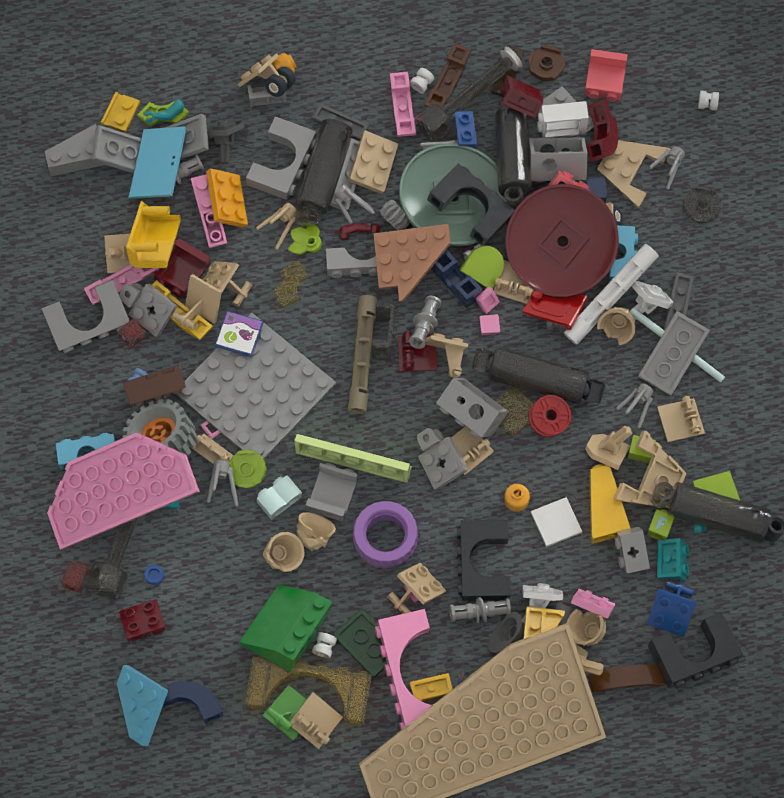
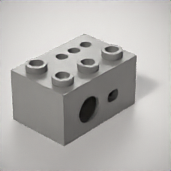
[528,138,587,183]
[436,378,509,438]

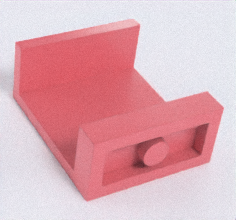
[584,49,628,102]

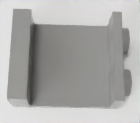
[306,463,358,522]

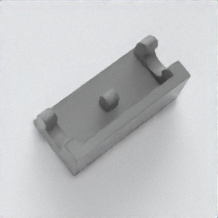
[247,85,287,107]

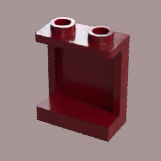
[500,75,543,118]
[153,238,211,298]

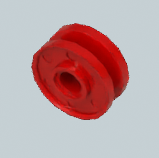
[528,395,571,437]

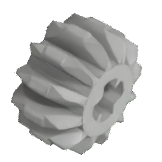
[380,200,410,230]

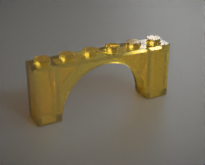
[245,656,372,726]

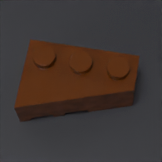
[123,365,186,407]

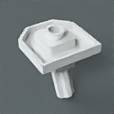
[629,281,673,321]
[522,583,563,623]

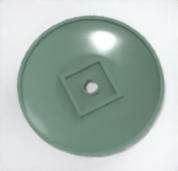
[399,143,510,246]

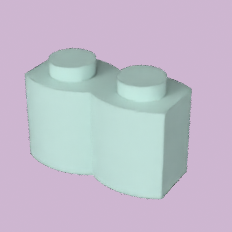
[257,475,302,520]

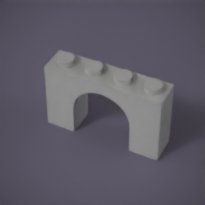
[246,117,318,200]
[42,280,130,353]

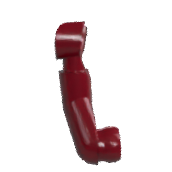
[339,223,381,239]

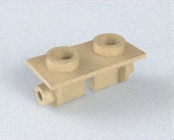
[192,434,233,465]

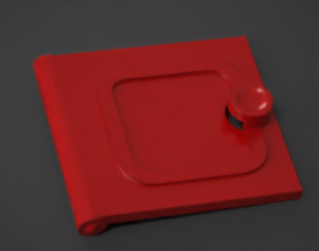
[522,290,588,330]

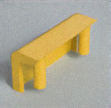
[126,201,181,268]

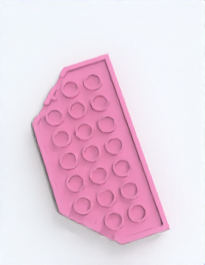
[47,433,200,549]

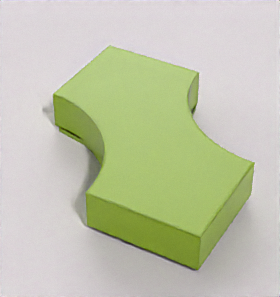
[137,101,189,127]

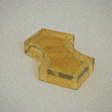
[274,260,308,308]

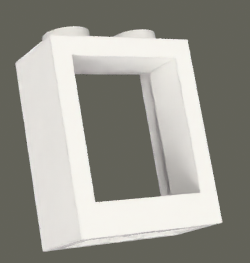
[537,101,589,138]

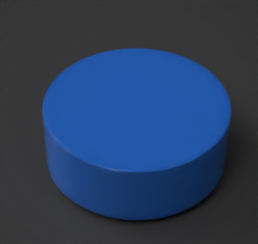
[144,565,164,585]

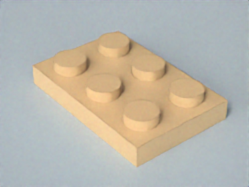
[348,130,398,194]

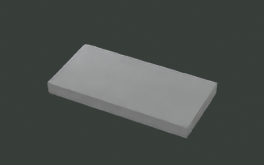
[638,311,710,396]

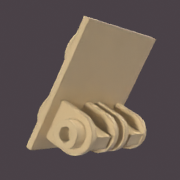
[494,260,534,304]
[657,396,705,442]
[452,426,494,475]
[290,692,343,749]

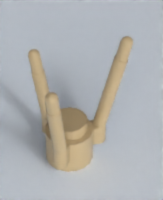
[256,203,297,250]

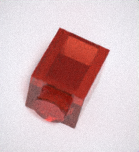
[119,318,146,348]
[61,561,90,594]

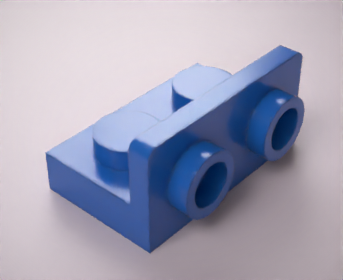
[454,111,477,149]

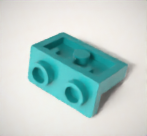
[657,538,689,581]

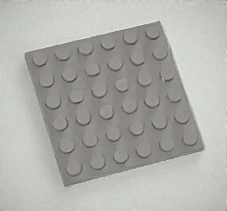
[175,313,336,460]

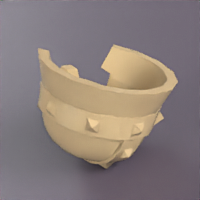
[597,307,635,345]
[297,512,336,551]
[263,532,304,572]
[567,609,606,646]

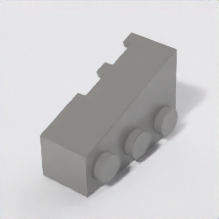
[45,124,105,176]

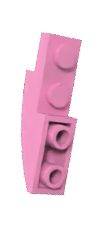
[191,174,227,248]

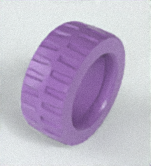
[353,501,418,569]

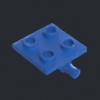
[647,580,696,637]

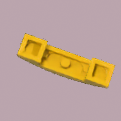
[152,280,213,340]

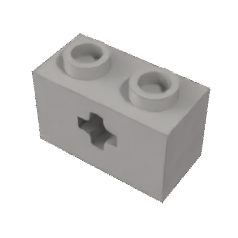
[614,527,650,573]

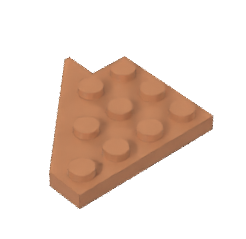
[374,224,451,303]

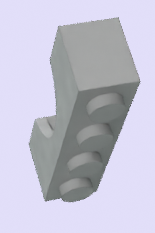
[326,248,378,278]

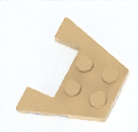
[597,140,671,209]
[614,431,686,508]

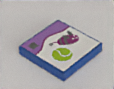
[215,311,264,357]

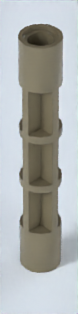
[347,295,377,415]

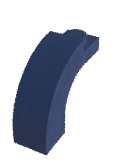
[162,681,224,724]

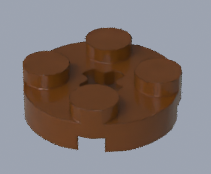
[528,45,565,81]

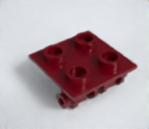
[398,331,437,372]
[119,599,166,642]

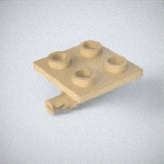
[202,261,252,307]
[172,274,222,330]
[425,333,468,378]
[387,563,446,614]

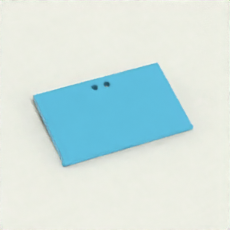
[128,126,187,199]

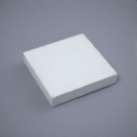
[531,497,582,547]

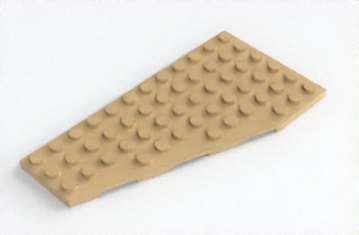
[359,623,606,798]

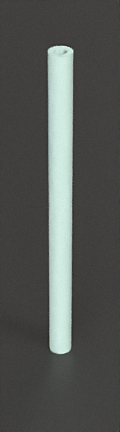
[630,308,725,383]

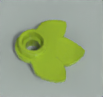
[288,224,322,255]

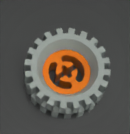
[123,399,197,455]

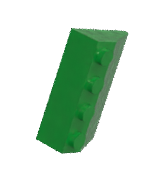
[239,585,332,672]

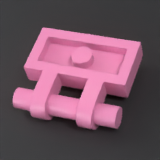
[571,589,615,619]

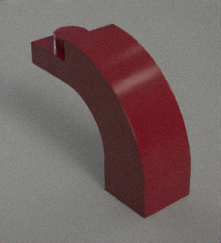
[586,99,618,162]

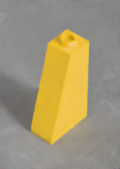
[589,464,630,544]

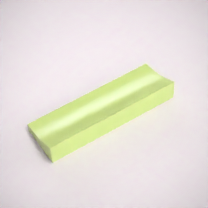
[295,434,412,483]

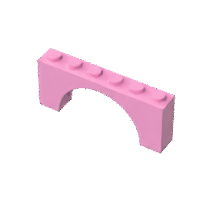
[375,609,432,730]

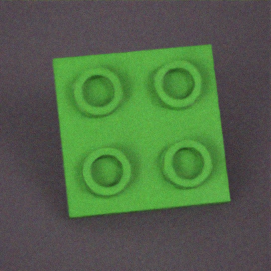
[263,685,307,741]

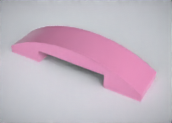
[390,72,416,137]
[84,265,159,305]

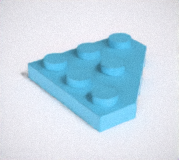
[117,665,168,746]

